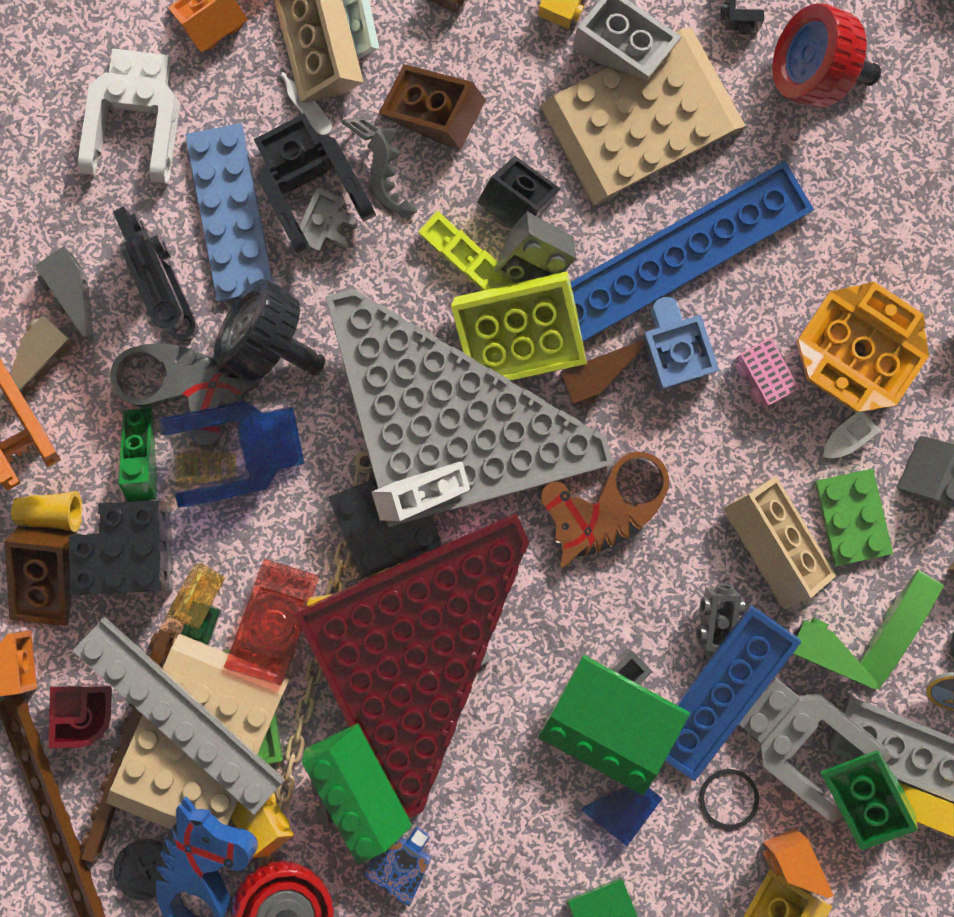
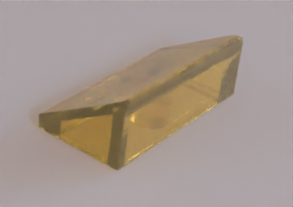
[167,563,226,629]

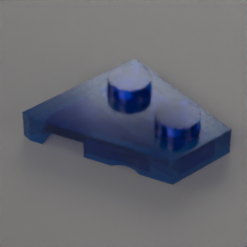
[582,786,663,846]

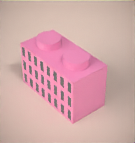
[735,338,799,408]

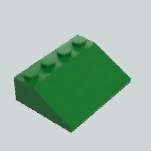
[538,655,690,796]

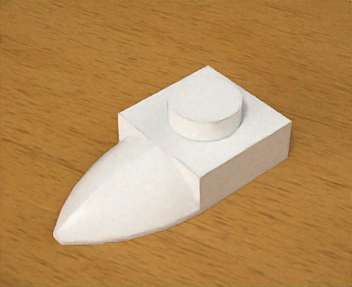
[823,411,881,458]

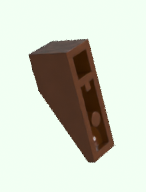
[559,340,645,409]

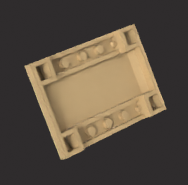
[540,28,746,208]
[106,634,290,829]

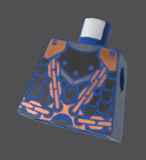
[362,827,431,906]

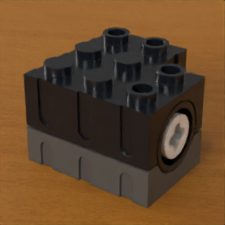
[69,501,174,595]

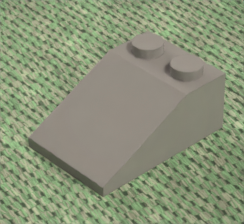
[572,0,681,80]

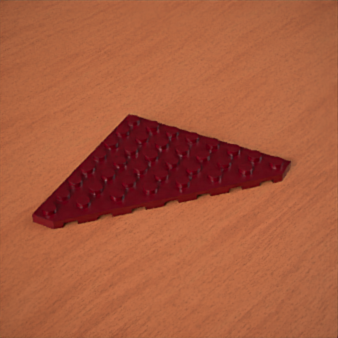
[295,513,529,818]

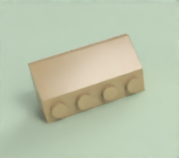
[274,0,364,103]
[723,476,836,610]

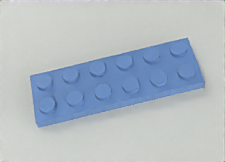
[185,123,273,302]

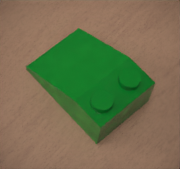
[821,750,918,851]

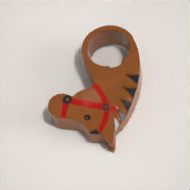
[541,451,669,568]

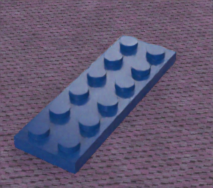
[665,605,801,781]

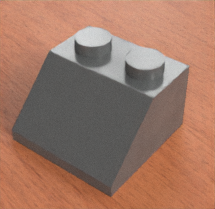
[897,436,954,512]

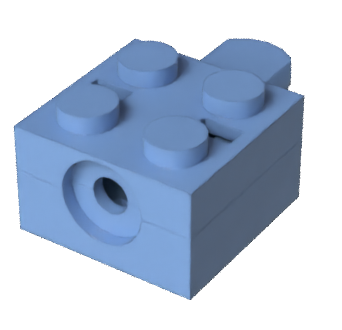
[641,297,719,392]

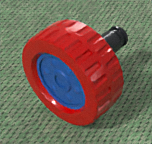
[772,3,881,108]

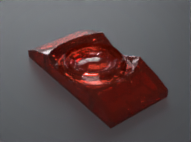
[224,559,320,686]

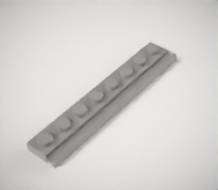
[73,617,285,814]

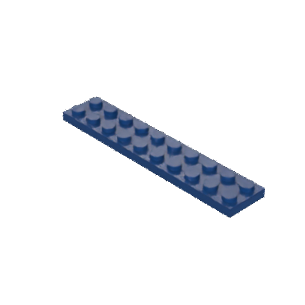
[570,161,814,342]

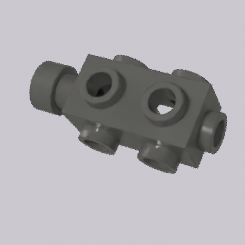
[696,584,745,669]

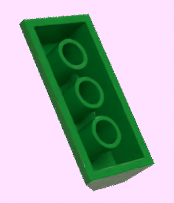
[302,723,412,865]

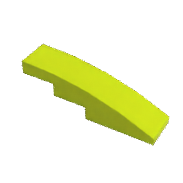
[417,211,515,291]

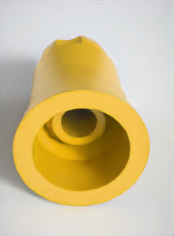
[11,491,82,532]

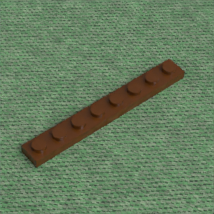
[81,628,176,863]
[0,693,105,917]

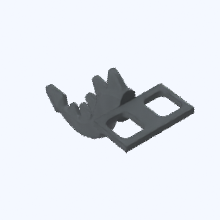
[342,117,418,218]

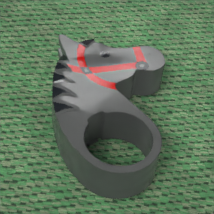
[110,343,259,447]

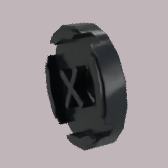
[114,839,163,900]

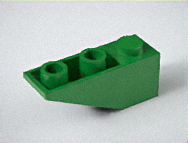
[119,408,158,502]

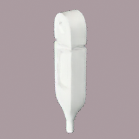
[280,72,333,136]

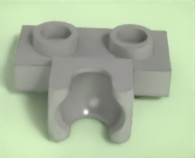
[299,187,358,253]

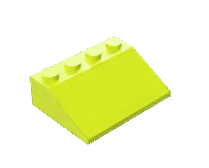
[451,271,587,381]

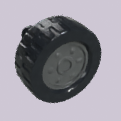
[214,279,326,381]

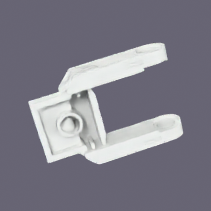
[78,48,180,184]

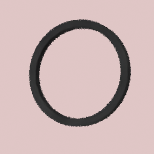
[700,769,759,829]

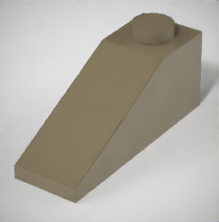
[3,316,75,404]

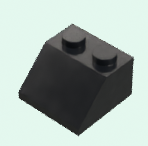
[477,156,561,229]

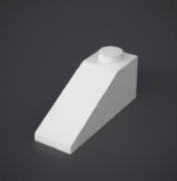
[372,462,470,521]

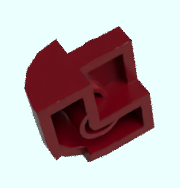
[49,684,112,749]

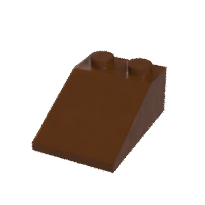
[379,64,486,150]
[4,526,75,626]

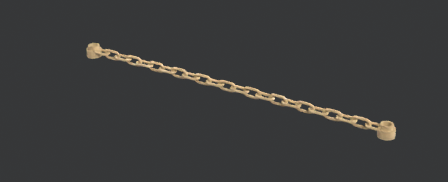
[257,450,373,868]

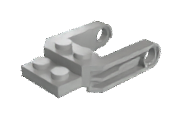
[739,677,893,823]

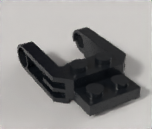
[253,113,376,256]
[113,206,198,342]

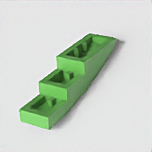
[859,569,944,690]

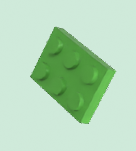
[814,468,893,566]

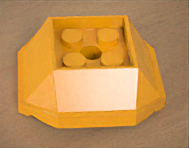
[796,281,929,413]

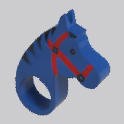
[156,797,258,917]

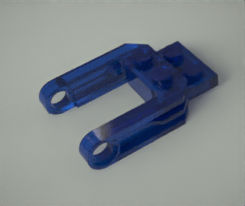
[158,401,305,507]

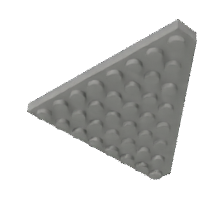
[325,289,614,527]

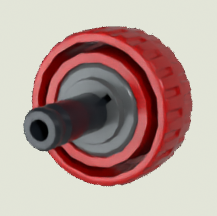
[230,860,334,917]

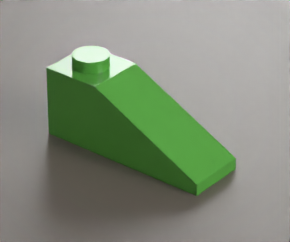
[793,617,878,690]

